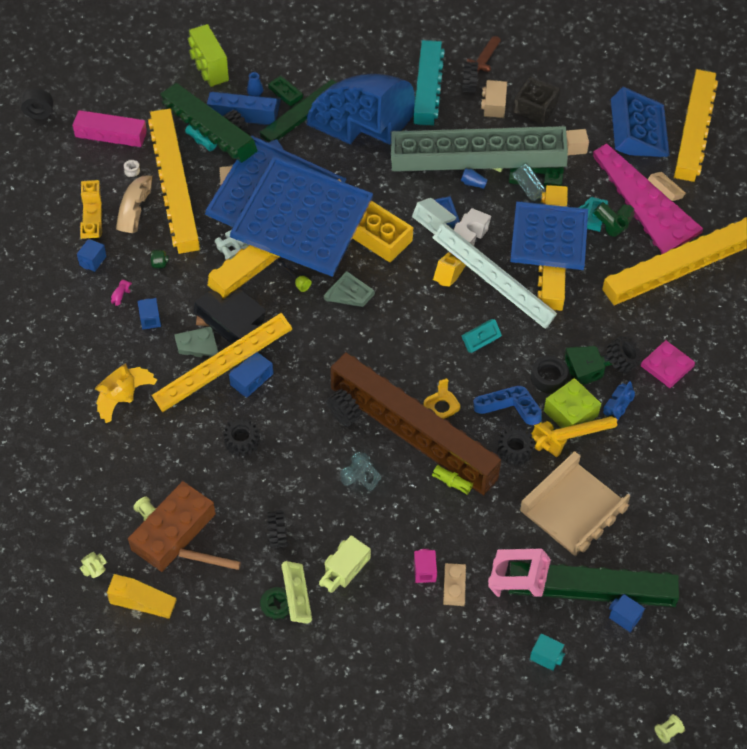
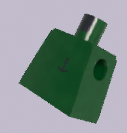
[564,346,612,386]

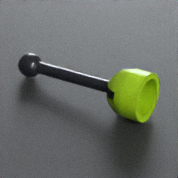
[277,260,311,292]

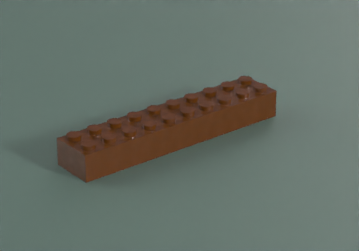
[331,352,501,496]

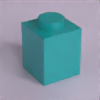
[530,634,565,671]

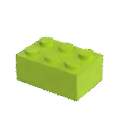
[188,24,229,87]

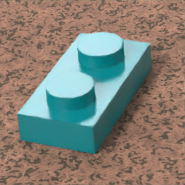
[461,319,502,353]

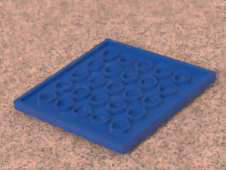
[205,135,346,227]
[230,156,373,277]

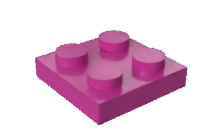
[641,340,695,388]

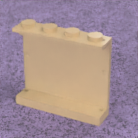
[520,451,630,556]

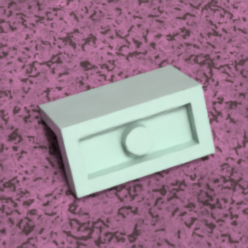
[412,198,456,234]

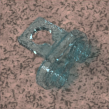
[340,452,381,491]

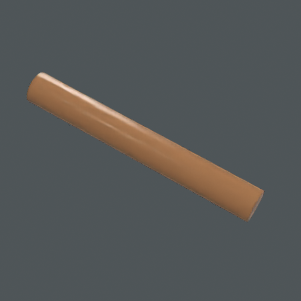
[179,549,241,570]

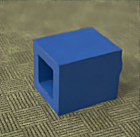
[77,239,106,272]
[138,298,161,330]
[609,594,645,632]

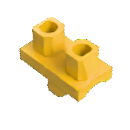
[531,421,567,457]

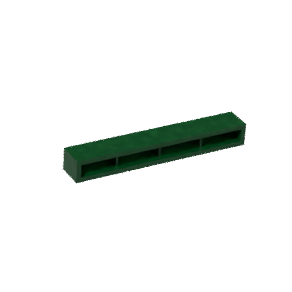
[161,83,258,163]
[508,561,679,607]

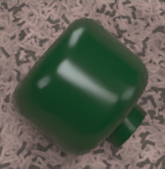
[151,250,169,268]

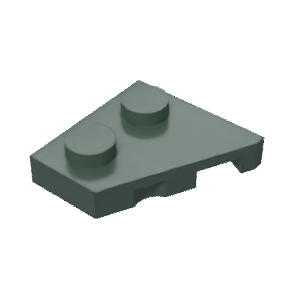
[324,271,375,307]
[174,327,218,357]

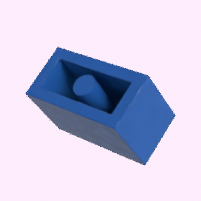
[229,352,273,398]

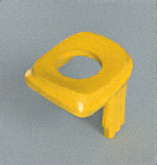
[423,378,461,419]

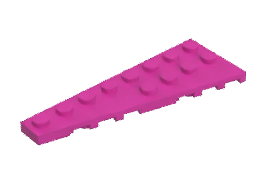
[593,144,703,255]

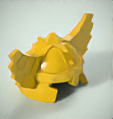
[95,363,157,423]

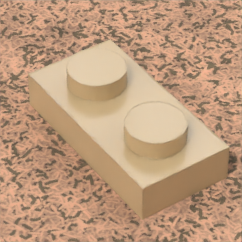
[648,172,685,201]
[443,563,466,606]

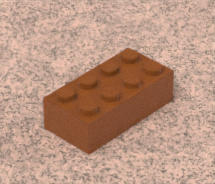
[128,481,215,572]

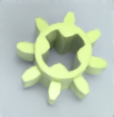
[80,552,107,578]

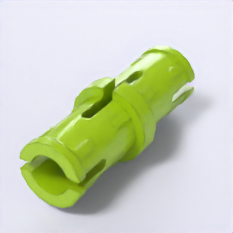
[432,465,473,495]

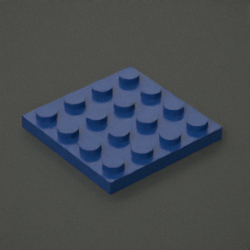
[510,201,588,270]

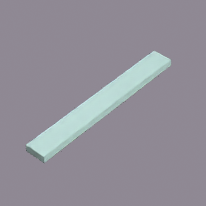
[433,223,557,329]

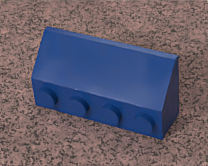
[207,92,280,125]

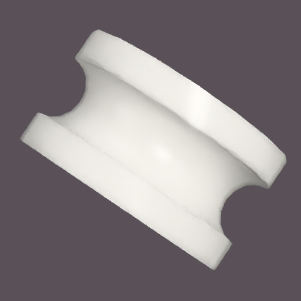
[124,160,140,177]

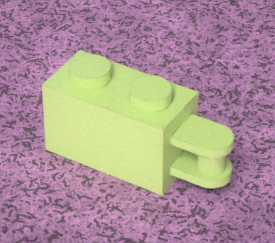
[319,536,371,593]

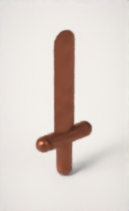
[467,36,501,72]

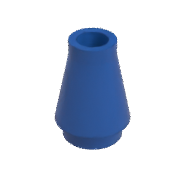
[247,72,263,96]
[461,168,488,189]

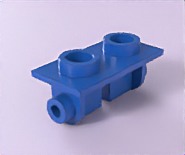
[603,381,635,421]

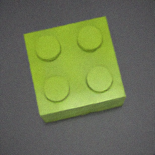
[544,378,601,428]

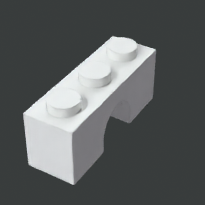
[454,208,491,246]

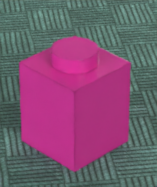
[414,549,437,583]

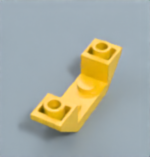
[80,180,102,239]

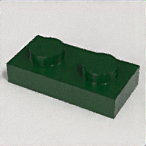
[268,76,303,107]

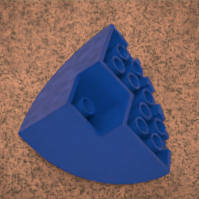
[307,74,415,144]

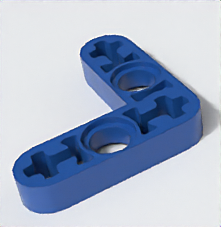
[473,386,542,425]

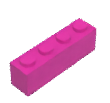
[73,110,147,147]

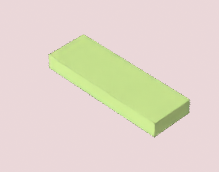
[282,561,312,624]

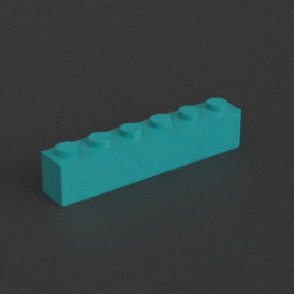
[414,40,444,126]

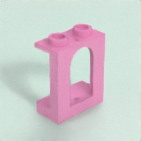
[488,549,551,597]

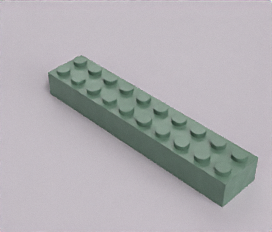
[391,126,568,171]

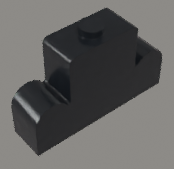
[193,289,266,344]

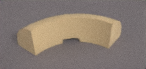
[116,175,152,233]

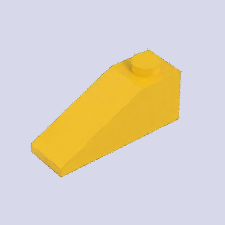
[433,252,466,287]
[107,574,177,618]

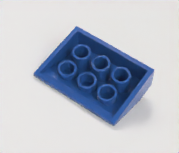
[611,87,669,157]

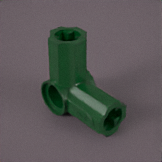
[592,202,635,237]

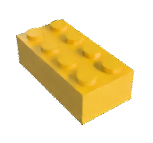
[353,201,413,262]

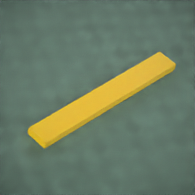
[152,313,292,412]

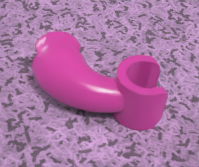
[111,280,132,306]

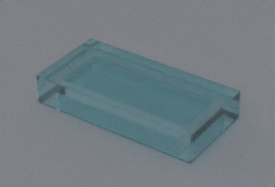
[512,163,546,202]

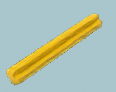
[551,417,617,441]

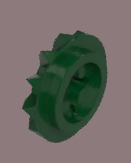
[260,587,290,620]

